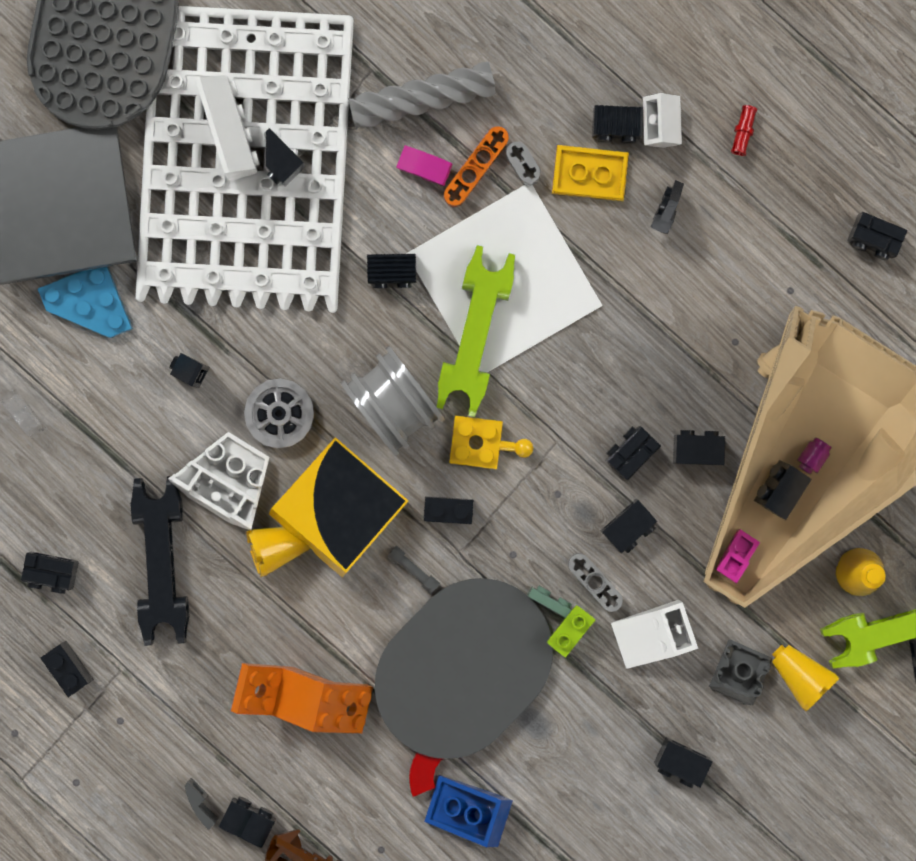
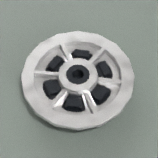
[244,378,314,448]

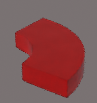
[409,752,443,797]

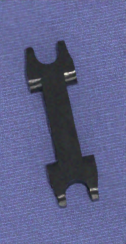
[130,476,190,646]

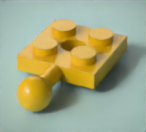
[449,416,534,469]

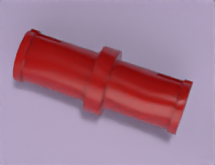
[731,105,758,156]

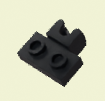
[650,180,684,234]

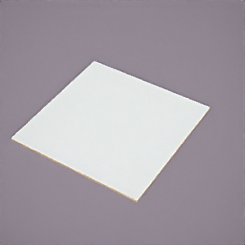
[406,185,602,373]

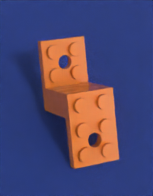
[231,663,373,734]

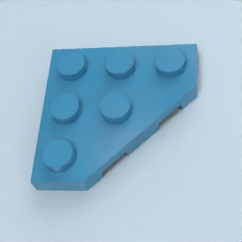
[38,267,133,338]

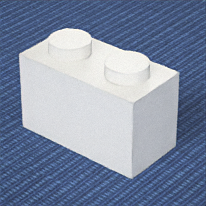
[643,93,682,148]

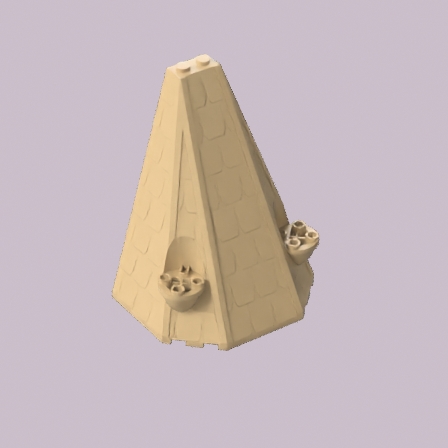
[704,306,916,608]

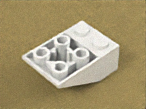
[611,600,698,669]

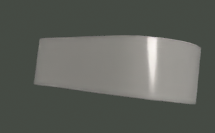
[506,142,540,186]

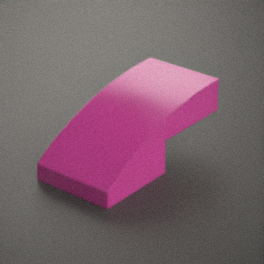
[396,145,453,186]
[716,529,760,583]

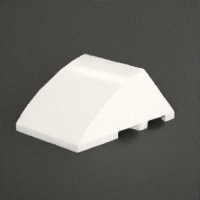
[168,432,269,530]

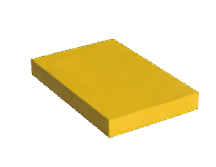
[552,145,629,202]

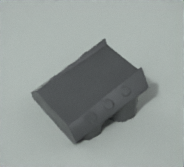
[709,640,772,706]

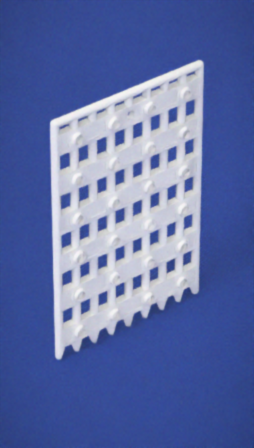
[136,6,354,313]

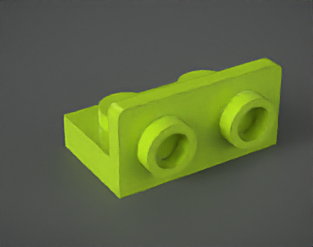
[547,605,596,658]

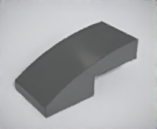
[184,778,218,830]

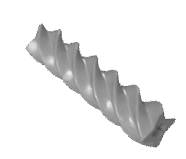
[348,62,496,129]

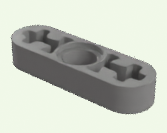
[568,553,623,612]

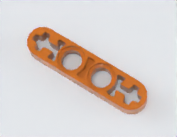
[444,126,509,207]

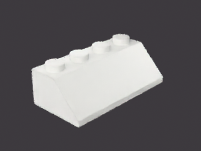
[195,75,260,181]

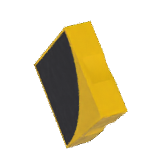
[269,437,409,577]

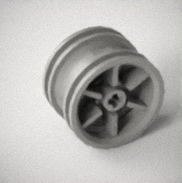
[341,346,445,457]

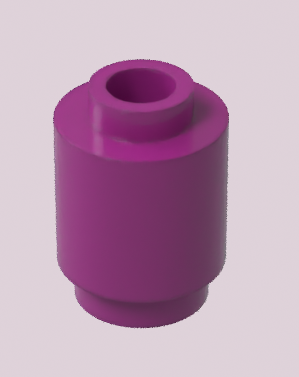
[797,437,832,475]

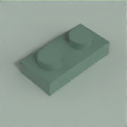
[527,585,572,618]

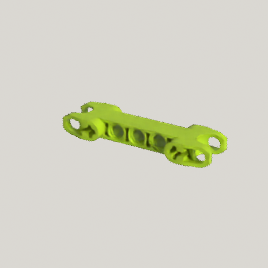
[436,245,515,417]
[820,609,916,669]

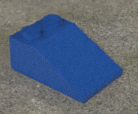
[424,775,513,847]

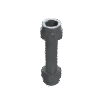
[387,546,440,594]

